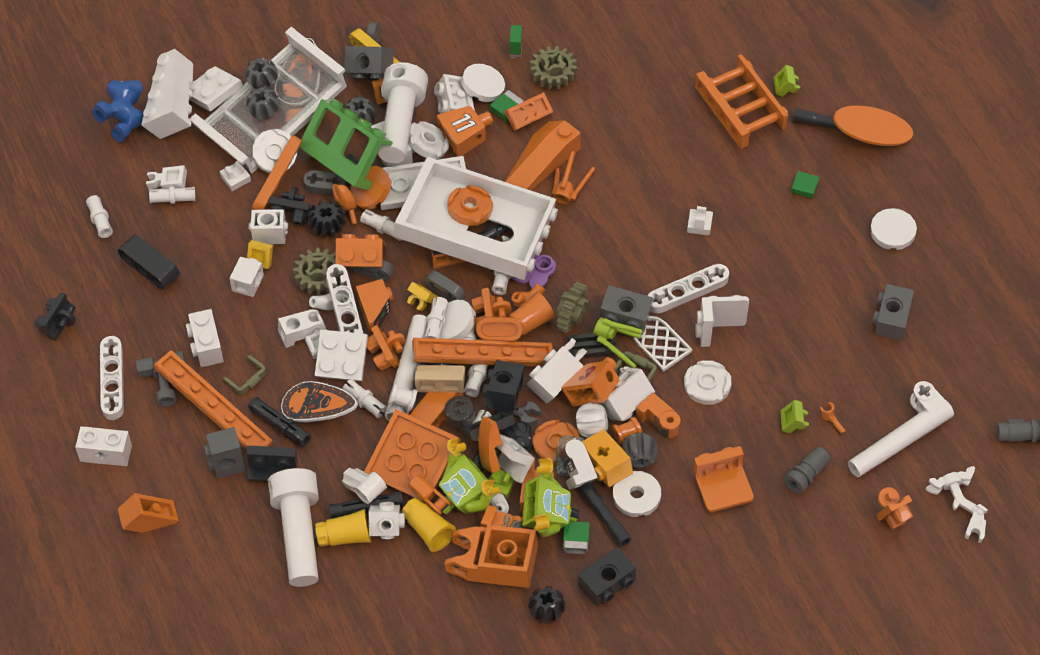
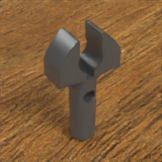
[508,401,541,427]

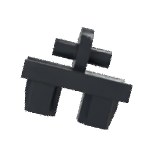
[268,186,311,226]
[35,293,76,340]

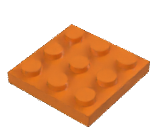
[364,409,461,504]

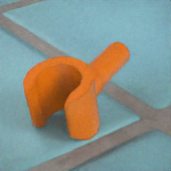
[820,402,846,435]

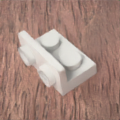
[434,74,475,114]

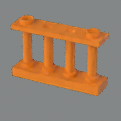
[695,54,788,149]

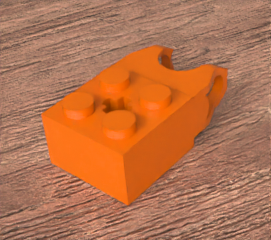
[444,525,538,588]

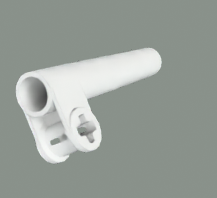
[385,315,428,421]
[847,381,954,477]

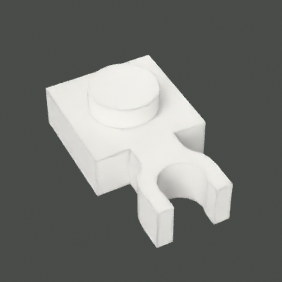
[146,165,187,189]

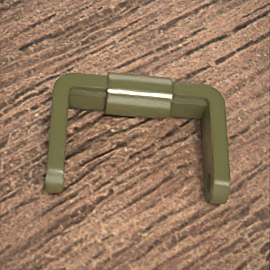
[614,351,657,382]
[222,355,266,395]

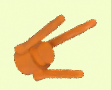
[551,151,595,204]

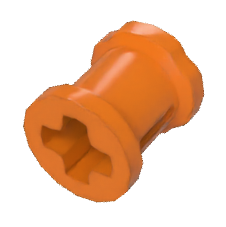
[612,417,642,446]

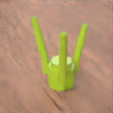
[594,317,643,368]

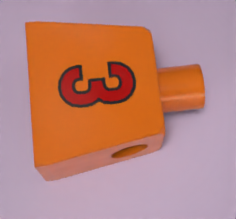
[561,357,619,406]

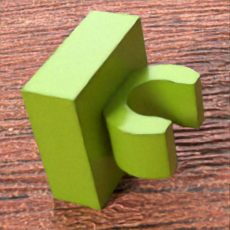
[773,65,800,97]
[780,400,809,433]
[488,470,516,499]

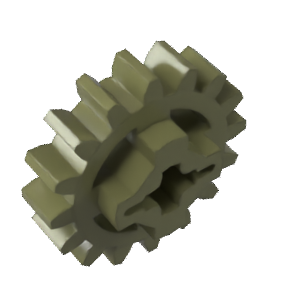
[530,46,577,89]
[293,248,342,295]
[556,282,589,333]

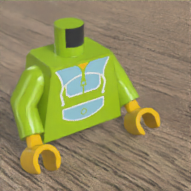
[439,438,500,515]
[522,458,579,537]

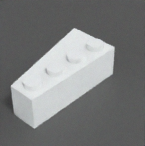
[141,49,193,139]

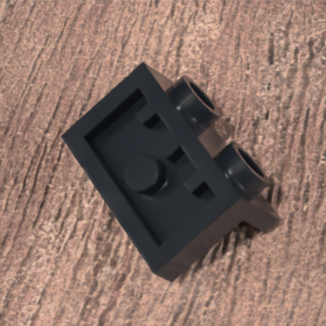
[246,445,298,482]

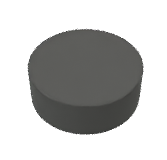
[366,22,381,43]

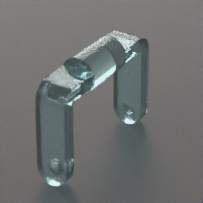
[555,435,585,476]

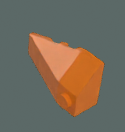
[505,120,581,191]

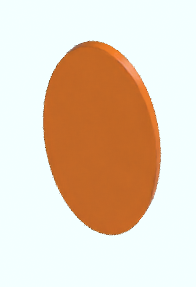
[833,106,913,146]

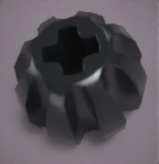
[528,586,566,624]

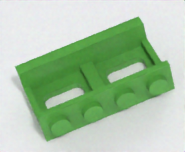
[300,99,393,190]

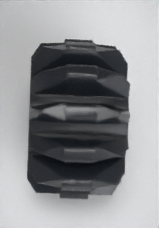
[307,200,346,239]

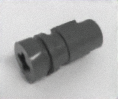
[997,418,1040,443]
[784,447,830,494]

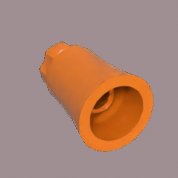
[508,292,555,337]

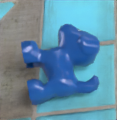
[91,80,144,143]

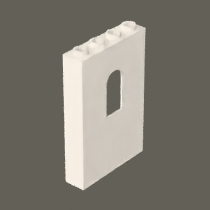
[394,157,558,280]

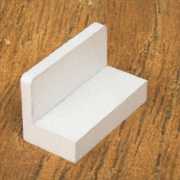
[497,434,535,483]

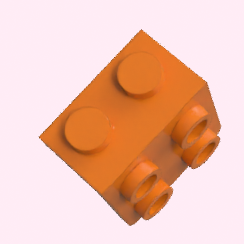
[335,234,386,267]
[693,446,754,513]

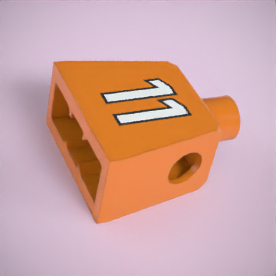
[436,106,493,157]

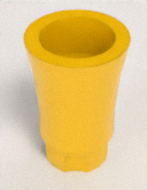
[402,498,456,552]
[315,509,371,547]

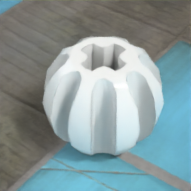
[576,403,608,438]

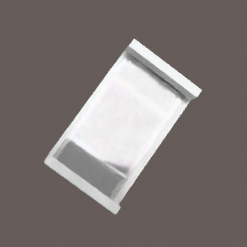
[190,27,347,174]

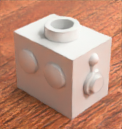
[249,210,288,244]

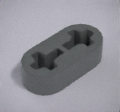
[304,170,346,195]
[350,260,394,282]
[424,271,466,302]

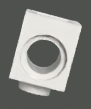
[229,257,264,297]

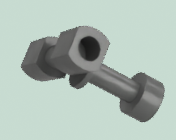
[136,351,186,407]

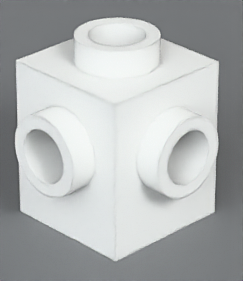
[369,502,405,539]

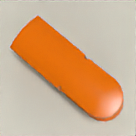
[408,474,451,515]

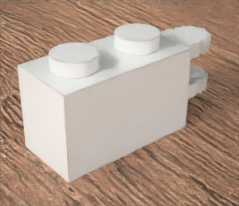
[526,338,587,404]

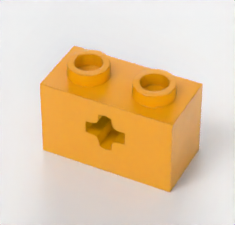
[582,429,633,487]

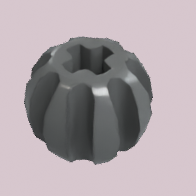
[245,57,278,89]
[246,87,280,120]
[344,96,376,130]
[622,433,658,468]

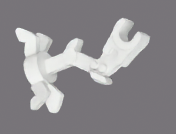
[926,466,988,543]

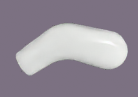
[309,292,354,310]

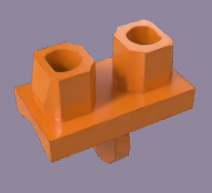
[472,287,511,326]
[367,325,406,371]
[876,487,913,530]

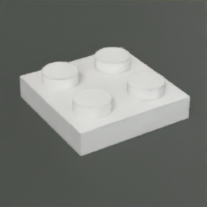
[189,66,243,111]
[315,330,368,382]

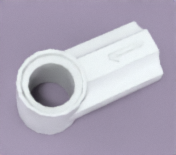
[342,468,387,504]

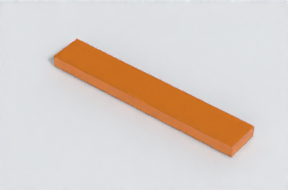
[412,337,553,367]
[154,350,273,451]

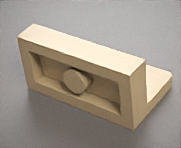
[415,365,465,393]

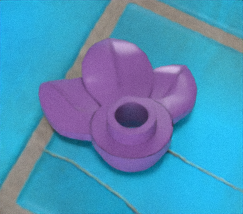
[512,255,556,289]

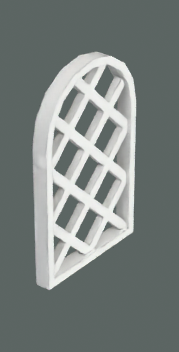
[633,316,692,372]

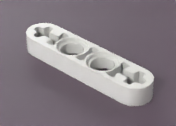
[326,264,363,334]
[648,264,729,314]
[100,336,124,420]

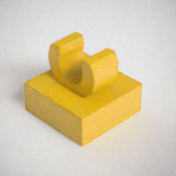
[247,240,273,269]
[407,282,438,311]

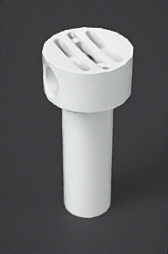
[378,62,428,163]
[268,468,319,587]

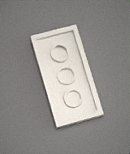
[380,156,466,210]

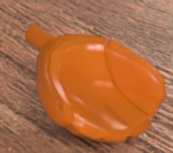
[332,184,357,225]

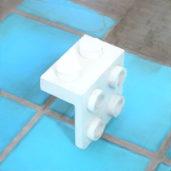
[695,295,749,347]

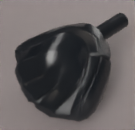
[501,423,534,454]

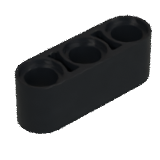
[117,235,180,290]

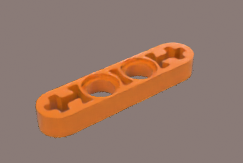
[251,135,303,210]

